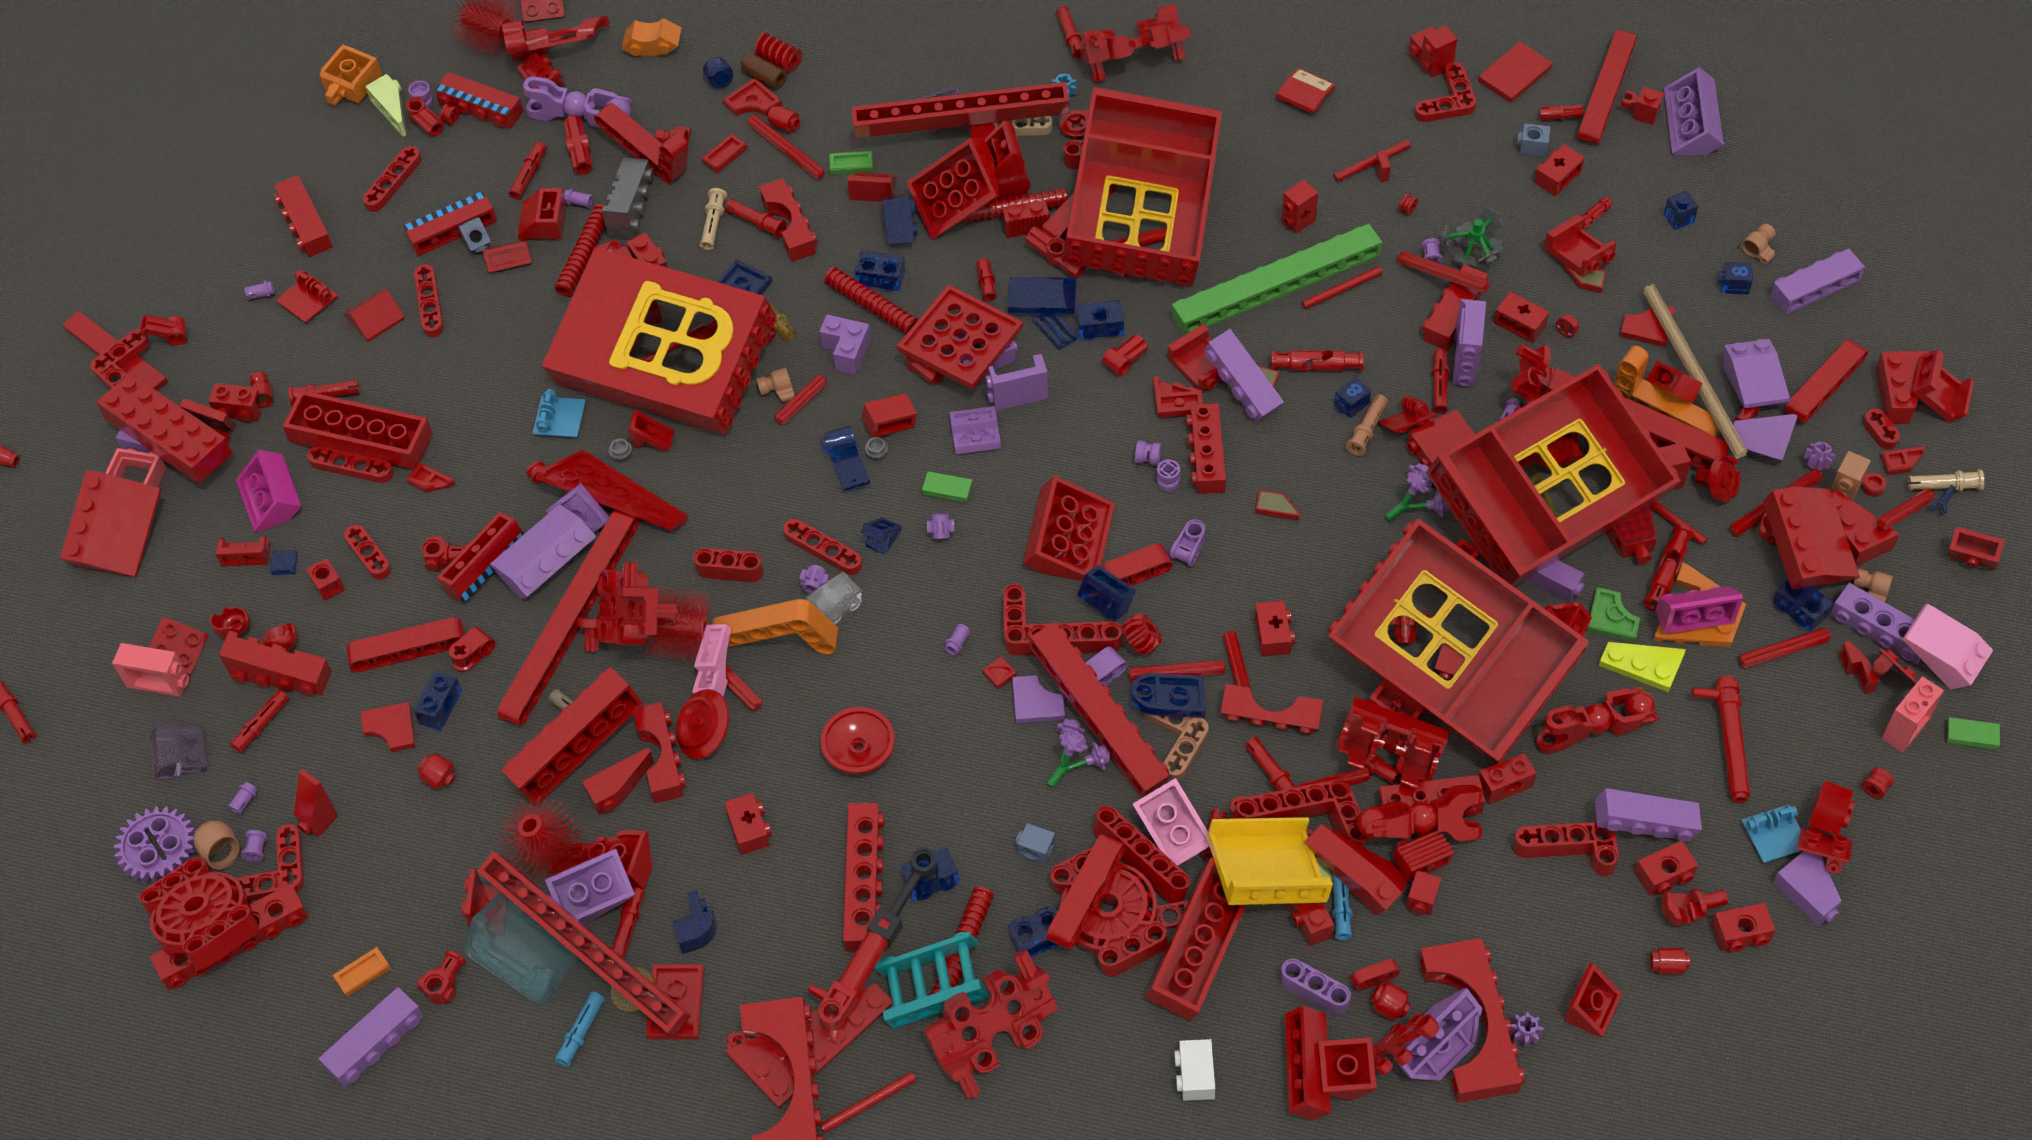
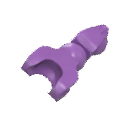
[523,77,632,127]

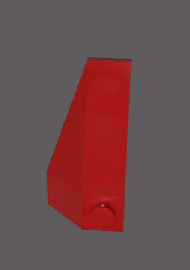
[548,830,652,890]

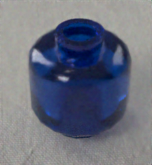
[703,57,733,88]

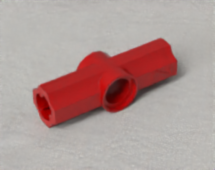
[563,115,593,175]
[1025,226,1087,279]

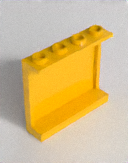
[1207,817,1333,905]

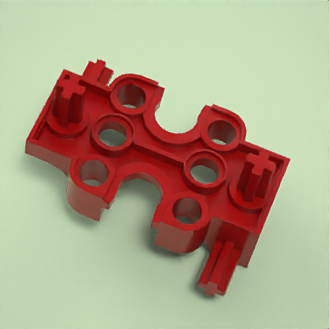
[1079,3,1191,82]
[1511,343,1588,470]
[576,562,678,652]
[922,950,1058,1099]

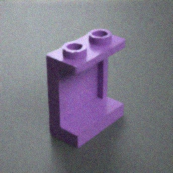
[985,354,1048,411]

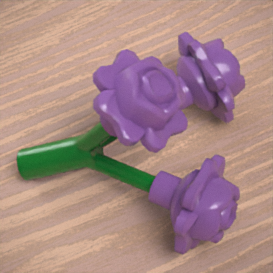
[1385,463,1450,521]
[1047,719,1110,788]

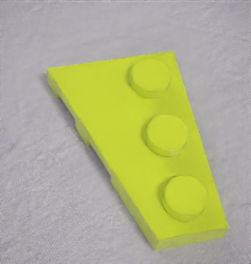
[1599,642,1686,693]

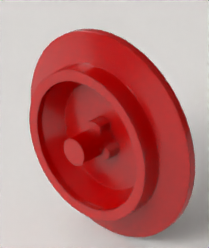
[676,689,729,759]

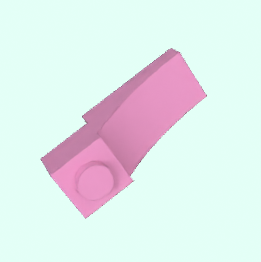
[692,624,732,696]

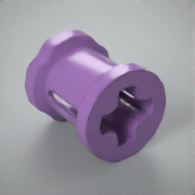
[1421,238,1443,264]
[241,830,268,862]

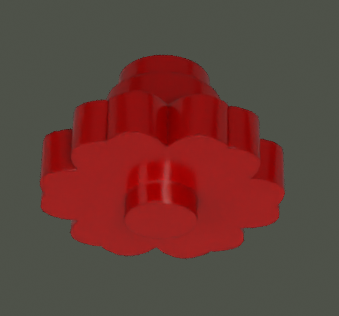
[1390,611,1430,643]

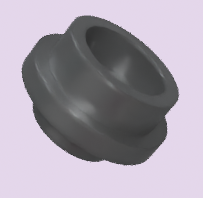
[865,437,888,459]
[609,438,632,461]

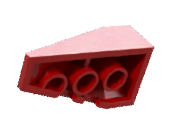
[1304,824,1408,916]

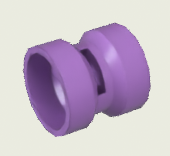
[409,81,434,108]
[1135,440,1161,466]
[1157,459,1180,491]

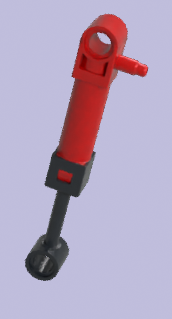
[808,847,937,1031]

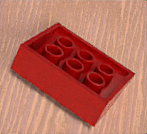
[906,138,999,240]
[60,470,162,578]
[1022,476,1115,583]
[1763,487,1860,589]

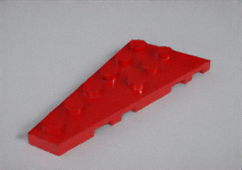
[536,450,688,531]
[725,984,893,1109]

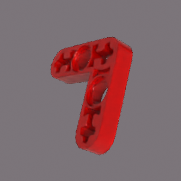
[1415,62,1476,122]
[90,329,150,389]
[236,824,304,902]

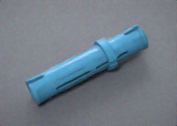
[1332,872,1353,941]
[554,992,605,1067]

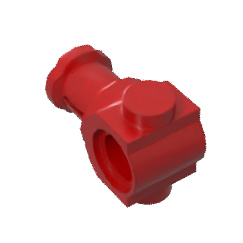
[422,536,468,571]
[417,950,466,1005]

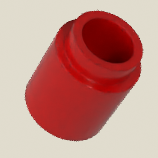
[768,106,800,133]
[1650,948,1690,974]

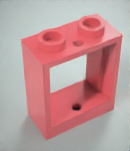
[106,448,166,487]
[112,643,189,697]
[1882,676,1944,753]

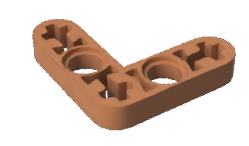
[1143,697,1209,781]

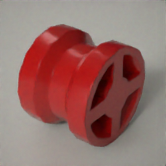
[1861,767,1894,799]

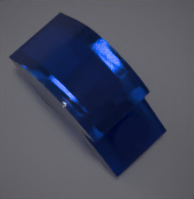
[673,890,717,954]

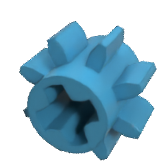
[1051,74,1077,99]

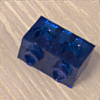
[855,250,906,291]
[1077,565,1136,621]
[1772,580,1834,632]
[1008,906,1060,957]

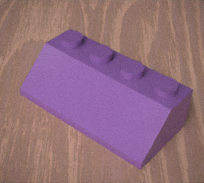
[1664,67,1724,155]
[489,504,596,600]

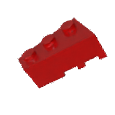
[1876,351,1928,424]

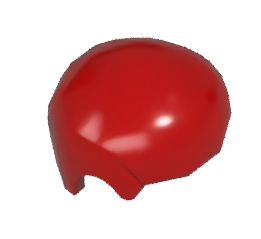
[209,607,250,639]
[260,623,298,651]

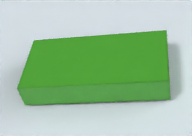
[829,151,873,175]
[922,471,973,503]
[1947,717,2000,750]

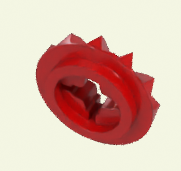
[1059,110,1088,139]

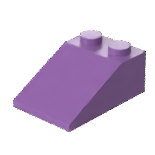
[1722,339,1790,408]
[545,849,635,924]

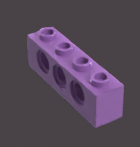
[1830,583,1921,664]

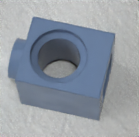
[1517,123,1550,157]
[458,217,491,253]
[1015,823,1056,865]

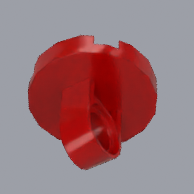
[1694,455,1741,502]

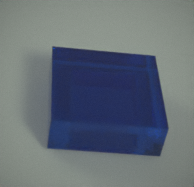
[270,550,298,575]

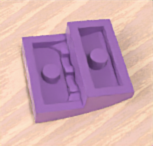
[949,406,1001,454]

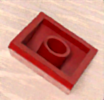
[847,172,897,203]
[343,290,405,342]
[1564,963,1622,1037]
[1318,1037,1377,1101]

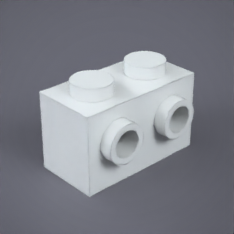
[1174,1039,1215,1101]

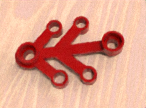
[1372,1013,1439,1075]

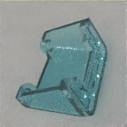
[463,892,580,1004]

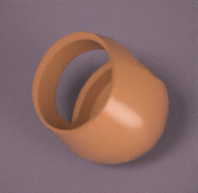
[193,820,239,870]

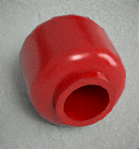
[417,753,456,790]
[1370,982,1411,1021]

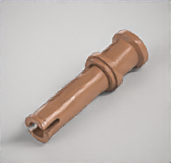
[1346,395,1388,456]

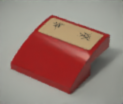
[1276,68,1336,114]

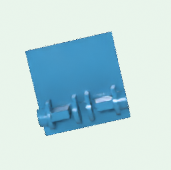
[533,389,586,438]
[1741,805,1802,864]

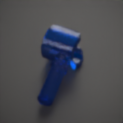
[1932,485,1956,516]

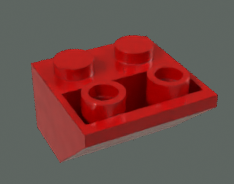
[518,188,566,239]
[1368,680,1424,755]

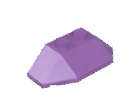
[1394,988,1482,1081]

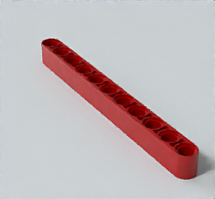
[497,510,639,726]

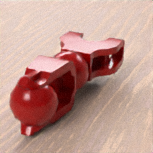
[1536,686,1660,754]
[1355,785,1483,841]

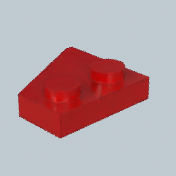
[1153,377,1203,418]

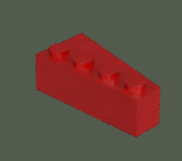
[219,631,332,696]

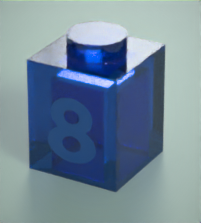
[1664,191,1698,230]
[1717,262,1753,295]
[1334,376,1371,419]

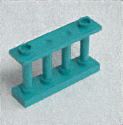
[875,932,990,1029]

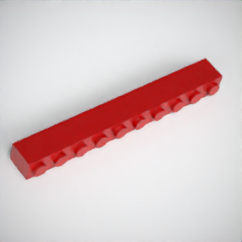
[851,82,1069,139]
[477,851,691,1036]

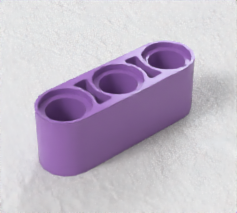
[1059,646,1128,695]
[1280,959,1351,1016]

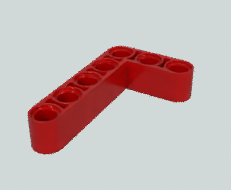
[594,103,688,184]
[1004,584,1123,656]
[1231,779,1368,847]

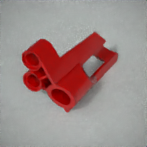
[502,15,610,61]

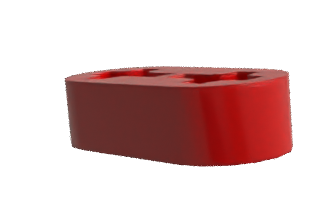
[1863,409,1900,449]
[1350,959,1401,991]

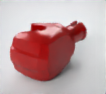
[1661,888,1728,927]

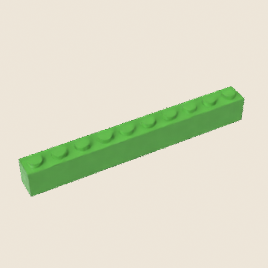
[1172,224,1382,336]

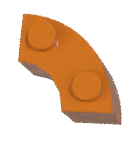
[621,18,682,56]

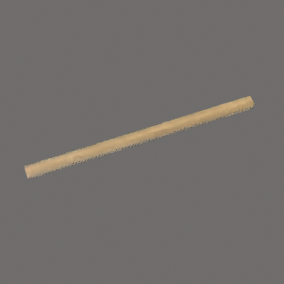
[1643,284,1748,459]

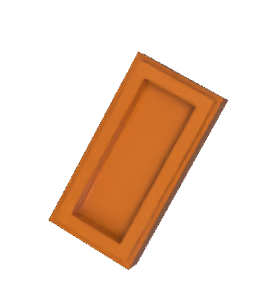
[333,947,391,997]

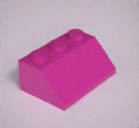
[236,450,301,532]
[1656,586,1743,634]

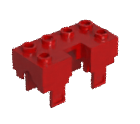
[1336,697,1449,789]

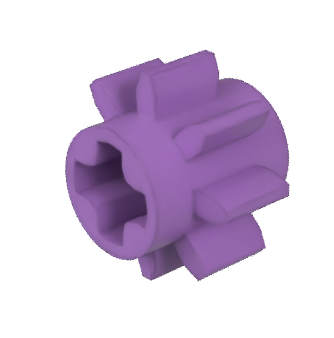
[1803,442,1836,471]
[926,513,955,539]
[799,565,830,595]
[1511,1012,1544,1047]

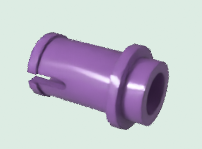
[564,188,593,208]
[245,280,275,301]
[1498,398,1523,421]
[944,624,971,655]
[227,782,257,815]

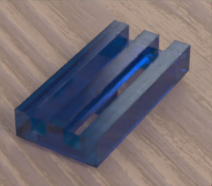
[1033,307,1077,350]

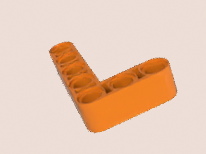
[1614,346,1721,437]
[711,599,838,654]

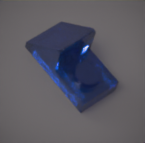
[861,518,902,554]

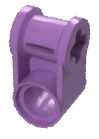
[1169,519,1206,567]

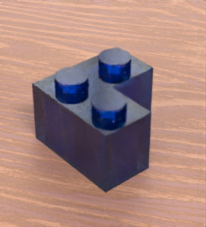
[883,194,918,244]

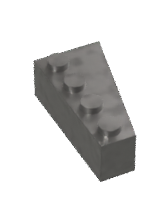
[602,158,654,240]

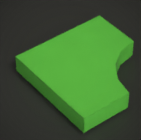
[1587,587,1640,642]

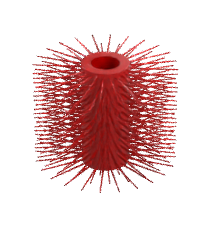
[448,0,522,58]
[644,587,711,663]
[497,794,587,883]

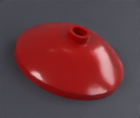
[821,707,895,774]

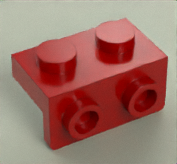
[208,383,261,422]

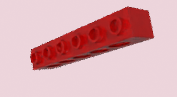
[843,803,884,952]
[150,883,309,991]

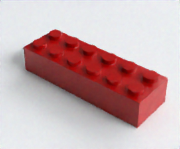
[96,373,232,484]
[283,390,433,470]
[501,667,644,807]
[1144,858,1246,1021]

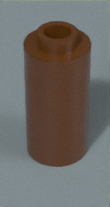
[740,52,787,90]

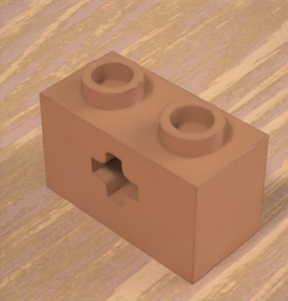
[1831,451,1871,501]

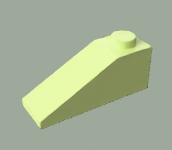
[365,74,407,137]

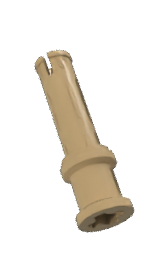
[700,188,728,250]
[1908,469,1984,492]

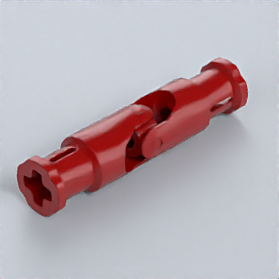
[1271,350,1363,371]
[1643,525,1694,612]

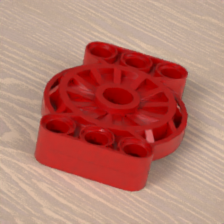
[1050,847,1168,977]
[139,857,259,970]

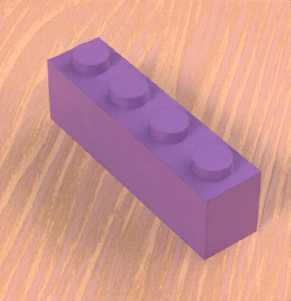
[1770,249,1865,315]
[1204,329,1284,423]
[1595,788,1702,842]
[318,987,424,1088]

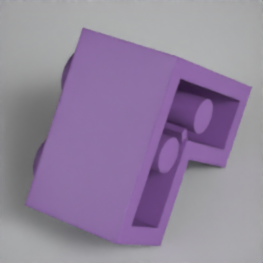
[819,314,871,375]

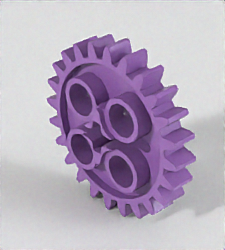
[114,806,196,883]

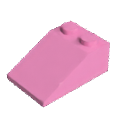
[1903,604,1993,690]
[1133,778,1210,866]

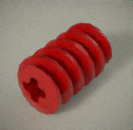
[755,32,802,73]

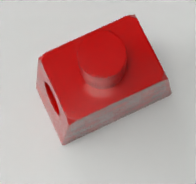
[1605,507,1657,564]

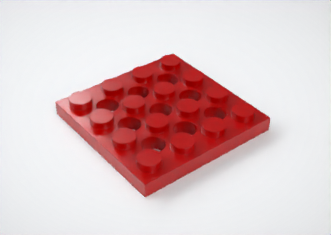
[897,284,1023,390]

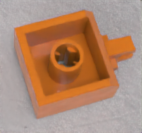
[320,44,382,106]

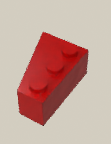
[1832,490,1899,566]

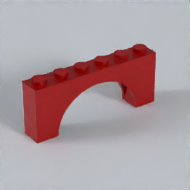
[1419,938,1525,1103]
[740,997,824,1140]

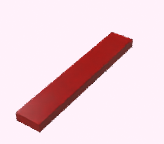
[62,311,168,391]

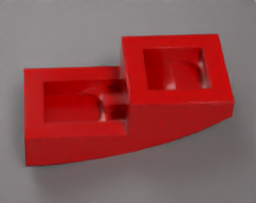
[1839,641,1879,694]

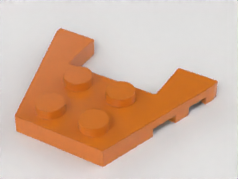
[1653,563,1746,647]

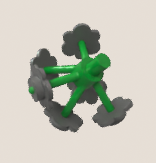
[1441,207,1504,267]

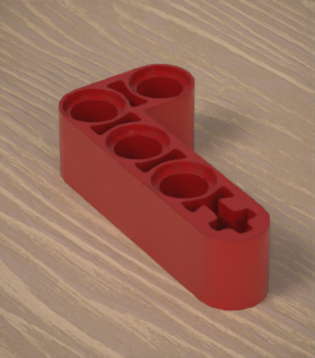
[1513,822,1619,877]

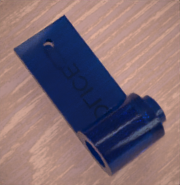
[820,425,870,491]

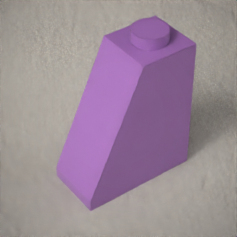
[1733,414,1797,461]
[1773,851,1841,927]

